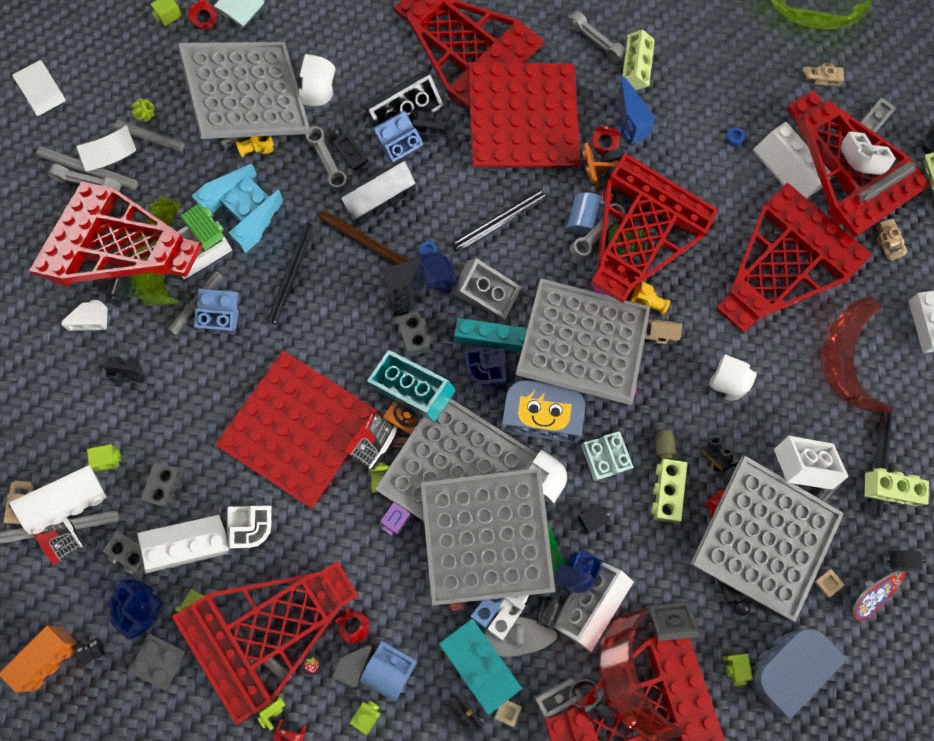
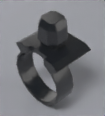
[570,679,612,721]

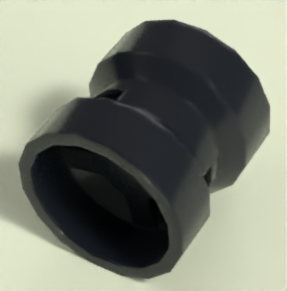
[76,637,105,665]

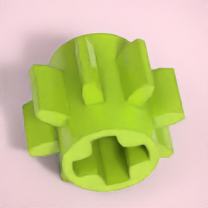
[131,98,155,122]

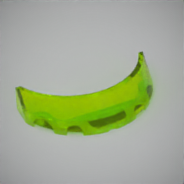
[770,0,872,30]
[131,196,181,305]

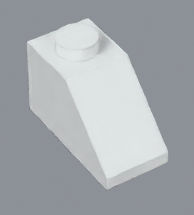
[62,300,108,331]

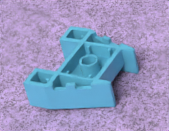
[192,164,283,253]

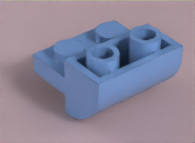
[373,111,424,162]
[567,193,611,239]
[194,289,239,331]
[359,641,417,702]

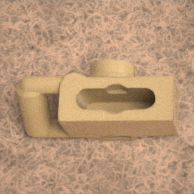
[803,63,844,86]
[876,219,907,261]
[645,319,682,344]
[4,481,34,525]

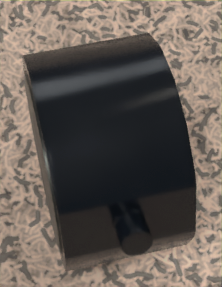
[887,550,926,571]

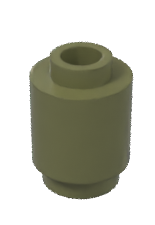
[655,431,676,460]

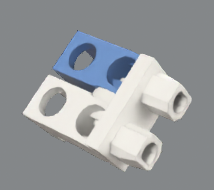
[470,595,529,641]

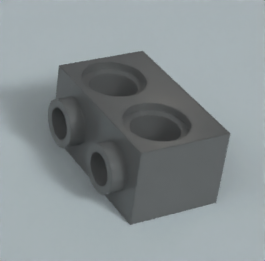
[396,311,432,357]
[140,462,182,509]
[102,531,145,575]

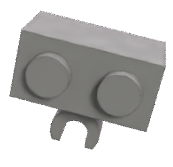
[534,678,582,719]

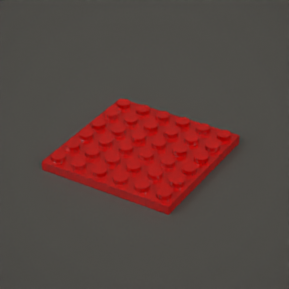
[468,62,581,168]
[215,351,378,509]

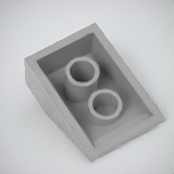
[451,258,521,319]

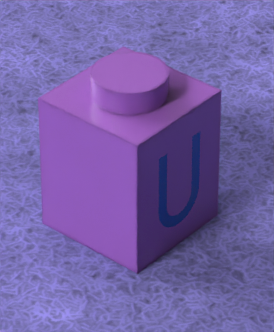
[380,502,411,536]

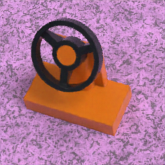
[383,401,422,435]

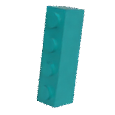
[454,318,527,352]

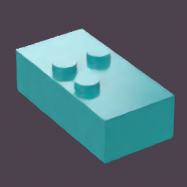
[367,350,456,422]
[439,619,522,715]

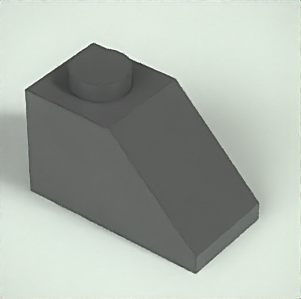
[331,646,373,688]

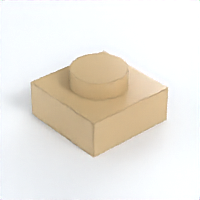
[814,569,844,598]
[495,701,522,727]

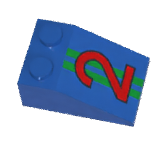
[616,76,655,145]

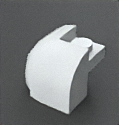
[299,54,335,106]
[841,132,895,175]
[709,354,757,401]
[529,450,567,505]
[226,506,271,548]

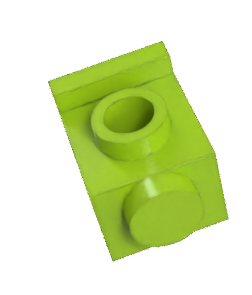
[723,654,753,686]

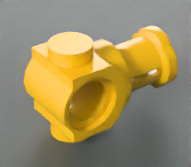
[236,136,274,157]
[630,282,670,315]

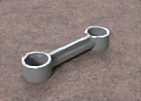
[567,11,626,64]
[306,126,347,192]
[48,164,122,191]
[570,204,625,259]

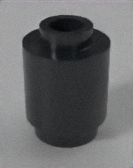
[108,276,132,303]
[537,596,562,629]

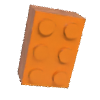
[0,626,78,692]

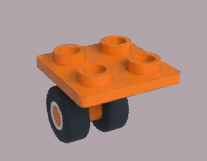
[583,143,626,189]

